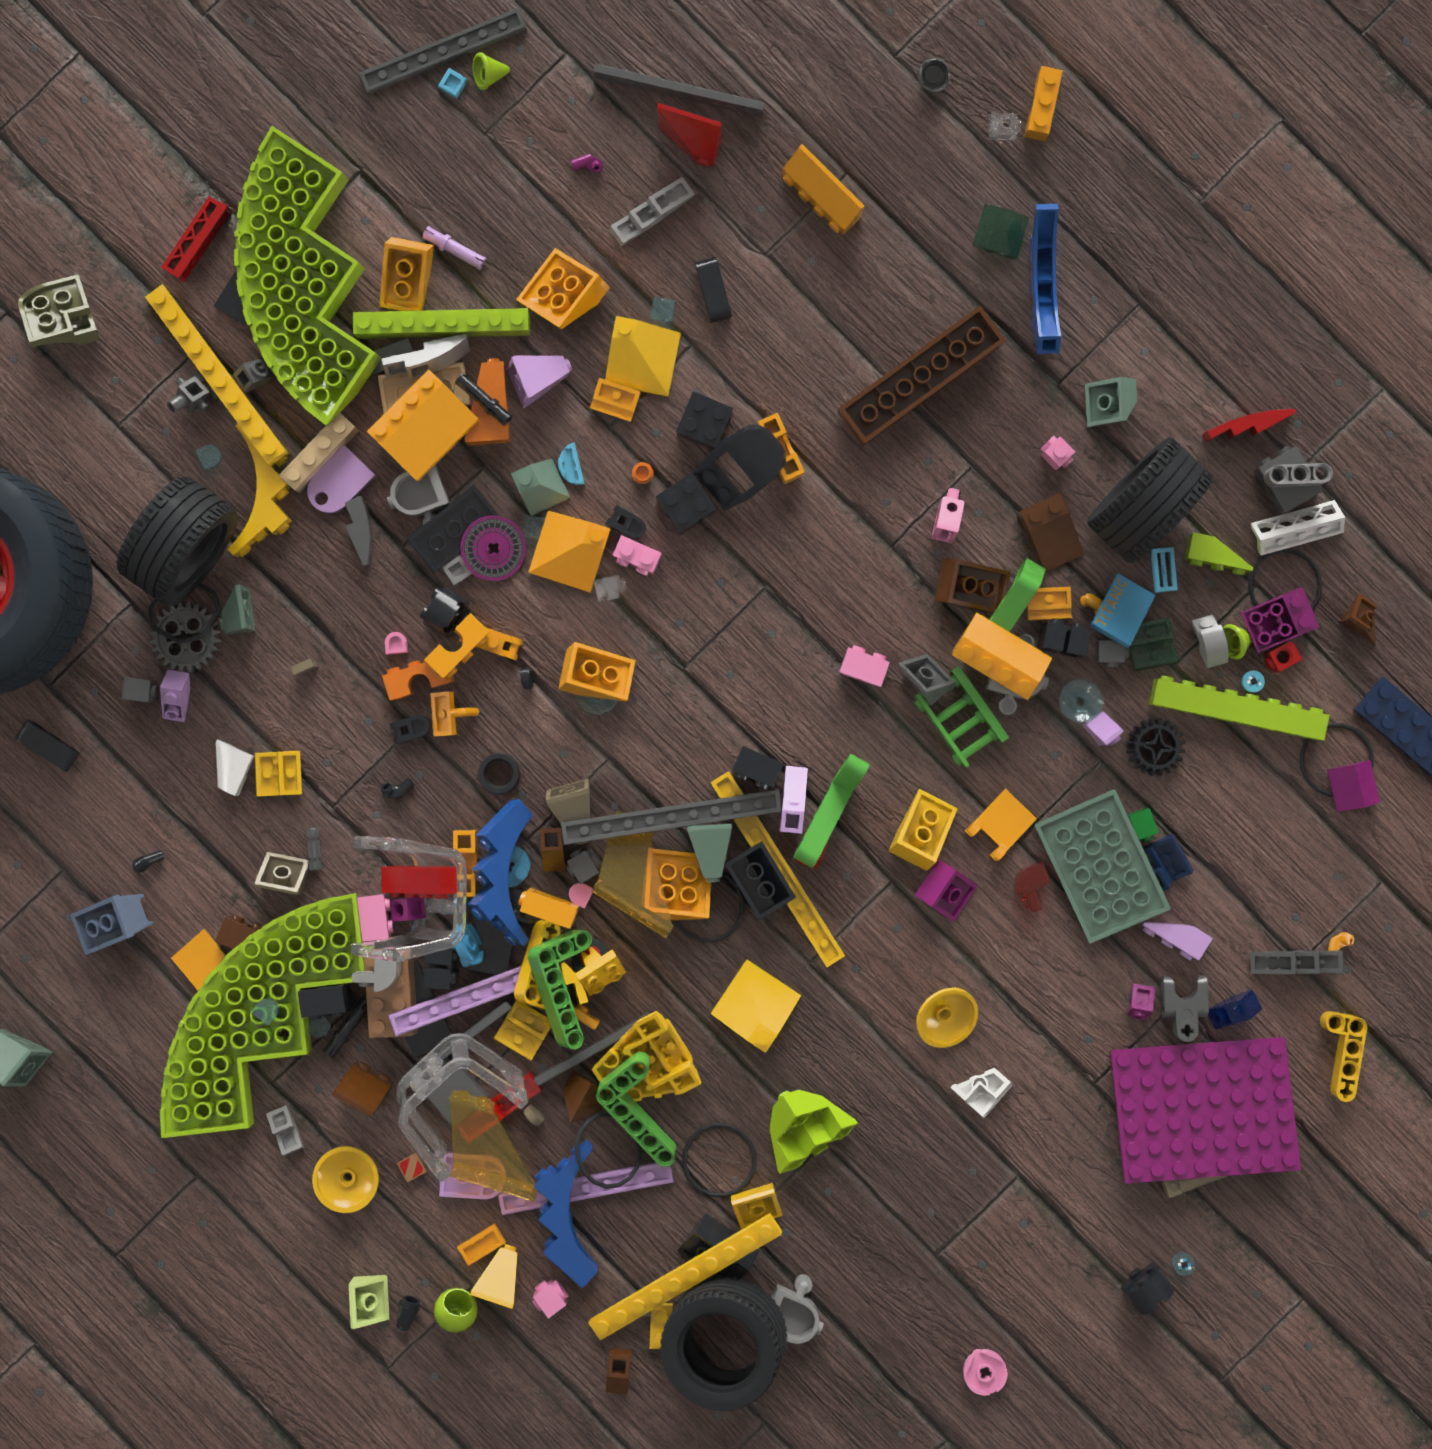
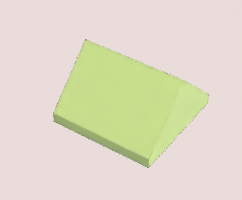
[349,1275,389,1329]

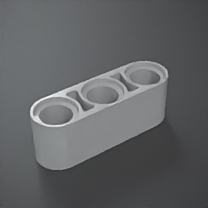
[1263,463,1333,487]

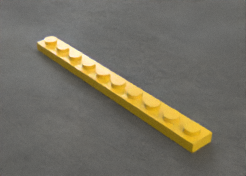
[145,284,288,466]
[710,771,845,967]
[588,1213,782,1341]

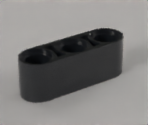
[695,257,732,323]
[14,719,80,772]

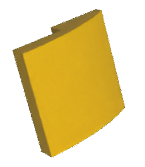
[254,751,302,796]
[559,961,588,1004]
[494,1000,551,1061]

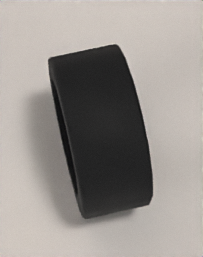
[478,753,521,794]

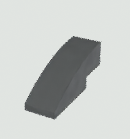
[345,496,373,568]

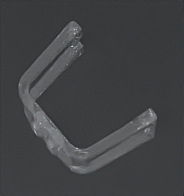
[351,836,467,962]
[396,1033,528,1182]

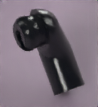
[381,778,415,799]
[132,850,164,873]
[513,910,541,926]

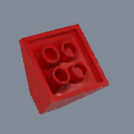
[657,103,722,167]

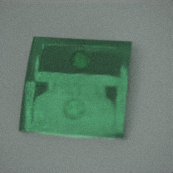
[972,204,1029,260]
[1130,618,1179,671]

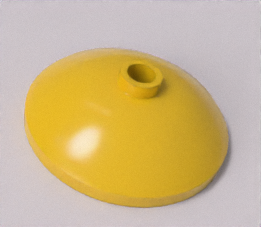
[916,988,979,1048]
[312,1146,379,1213]

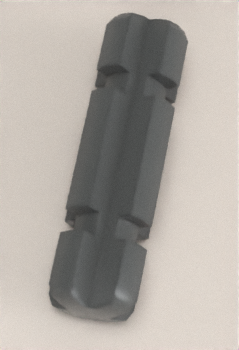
[306,828,322,871]

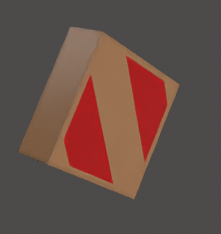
[397,1152,427,1182]

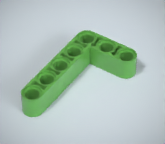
[989,558,1046,632]
[793,753,870,868]
[528,929,592,1049]
[596,1052,677,1167]

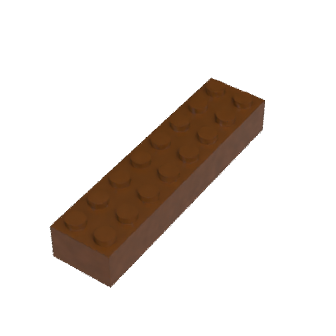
[837,306,1006,447]

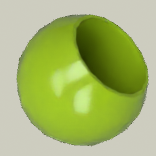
[434,1288,477,1333]

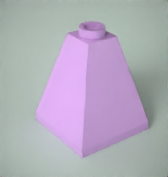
[506,356,572,409]

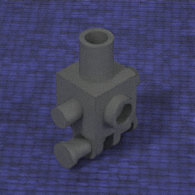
[167,369,220,413]

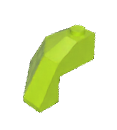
[770,1090,858,1174]

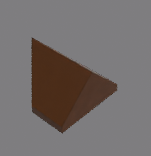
[1340,594,1377,646]
[563,1070,606,1123]

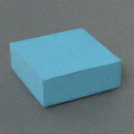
[438,68,468,99]

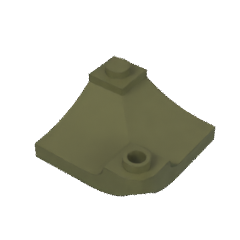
[18,274,100,347]

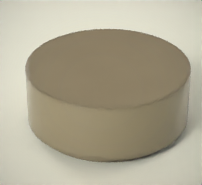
[524,1104,545,1126]

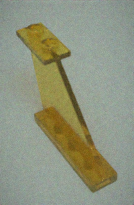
[592,811,674,938]
[449,1090,538,1202]

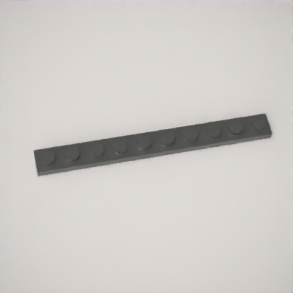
[561,790,782,845]

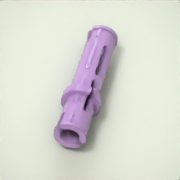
[422,226,486,270]

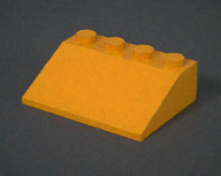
[367,370,479,482]

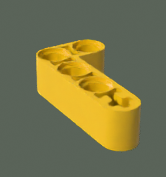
[514,920,561,1010]
[1320,1011,1367,1102]

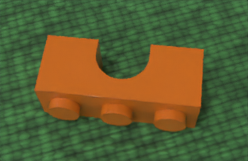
[382,660,455,701]

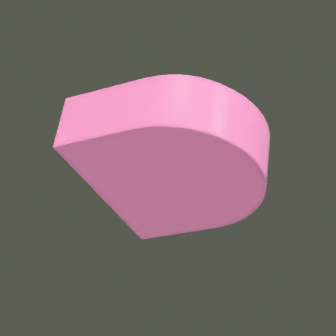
[385,632,408,655]
[569,883,595,908]

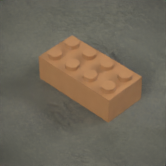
[364,945,418,1038]

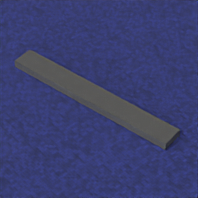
[359,7,527,95]
[593,63,765,117]

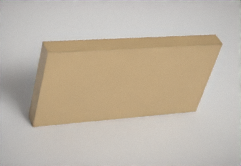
[378,362,471,414]

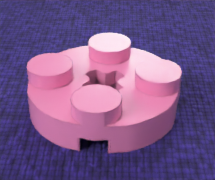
[963,1349,1008,1396]

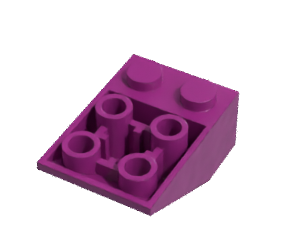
[1240,587,1319,653]

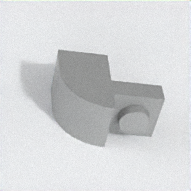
[1192,615,1228,668]
[352,954,401,992]

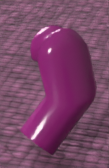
[571,154,603,173]

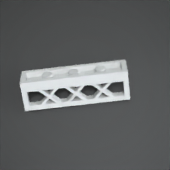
[1251,500,1345,556]

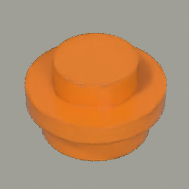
[632,462,654,484]

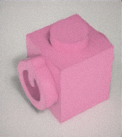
[1040,436,1075,470]
[533,1279,569,1319]

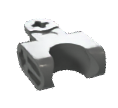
[1160,975,1209,1042]

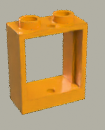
[518,888,580,929]

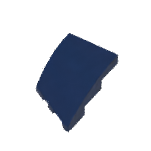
[1143,833,1194,891]

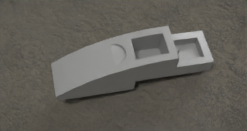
[382,334,470,381]

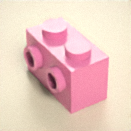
[613,535,662,576]
[839,645,890,688]
[357,894,394,942]

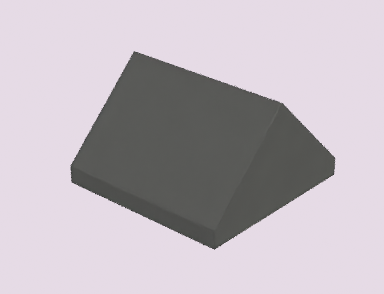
[897,654,956,706]

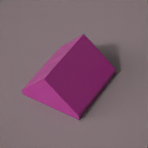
[1327,760,1380,812]

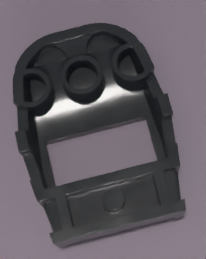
[693,425,786,511]

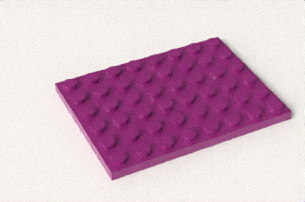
[1110,1037,1301,1184]

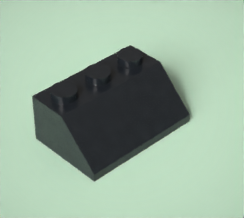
[725,841,796,920]
[678,1213,760,1278]

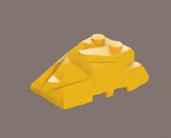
[592,1011,701,1102]

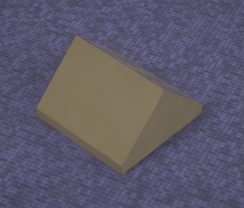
[254,852,310,895]

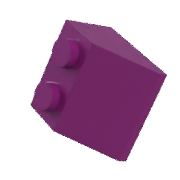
[915,859,978,922]

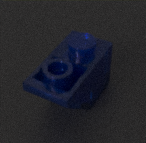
[1208,990,1262,1030]

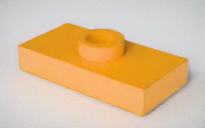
[572,1003,600,1030]
[457,1223,506,1266]

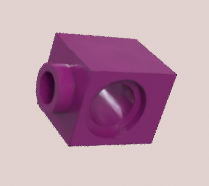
[390,897,426,922]

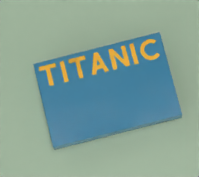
[1090,574,1155,649]

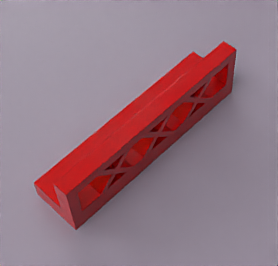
[161,196,232,283]

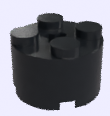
[420,587,470,638]
[1121,1262,1174,1315]

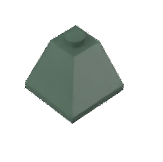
[1085,377,1137,427]
[511,459,570,516]
[220,584,256,635]

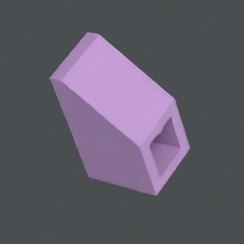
[160,670,190,722]
[1083,711,1124,746]

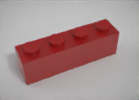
[381,866,457,899]

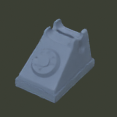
[70,894,154,956]

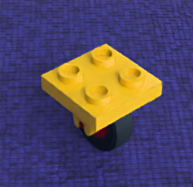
[572,938,626,996]

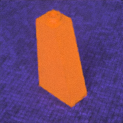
[465,358,511,446]

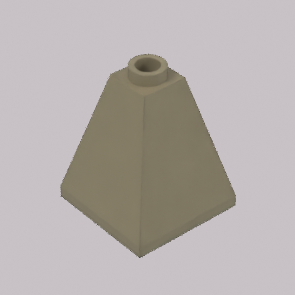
[546,778,590,845]

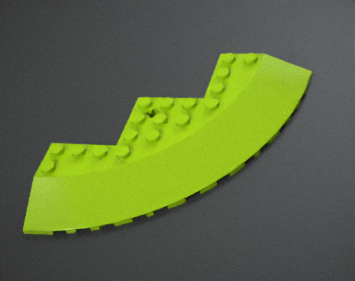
[234,126,382,426]
[160,893,367,1138]

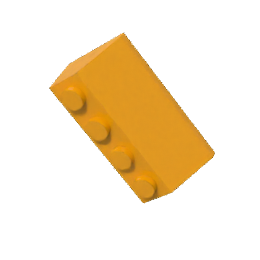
[782,144,864,235]
[952,612,1052,700]

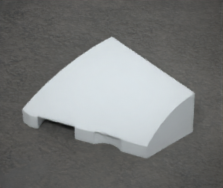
[216,739,254,796]
[950,1068,1012,1118]

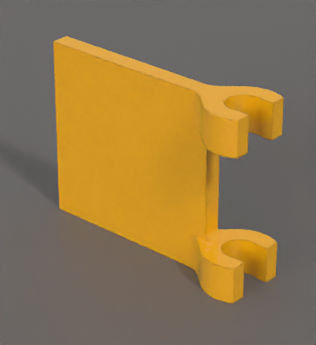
[965,789,1037,861]
[171,929,226,990]

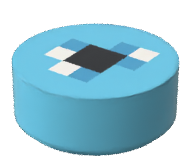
[1241,671,1265,693]

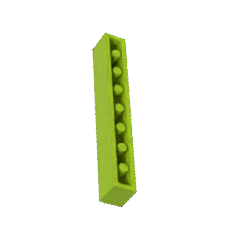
[353,308,531,339]
[1148,676,1330,741]

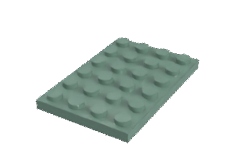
[1034,789,1171,944]

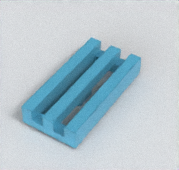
[1150,547,1178,593]

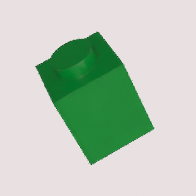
[1127,808,1159,842]

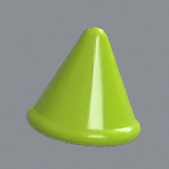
[473,52,510,91]
[1222,624,1252,660]

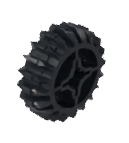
[1126,718,1185,776]

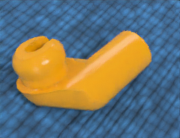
[1080,593,1102,615]
[1328,932,1354,950]

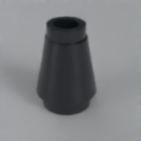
[396,1295,420,1331]

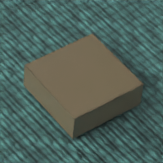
[291,658,318,676]

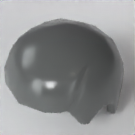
[917,58,950,93]

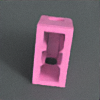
[931,488,964,544]

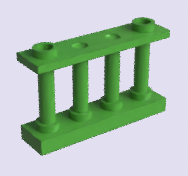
[914,666,1009,768]

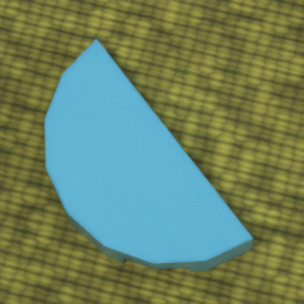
[558,442,585,485]

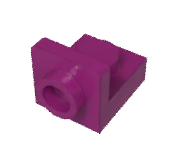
[1127,983,1155,1020]

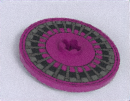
[460,515,526,581]

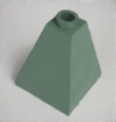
[687,823,732,882]
[0,1029,53,1086]

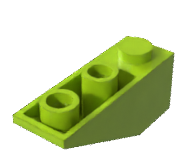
[1183,532,1253,575]

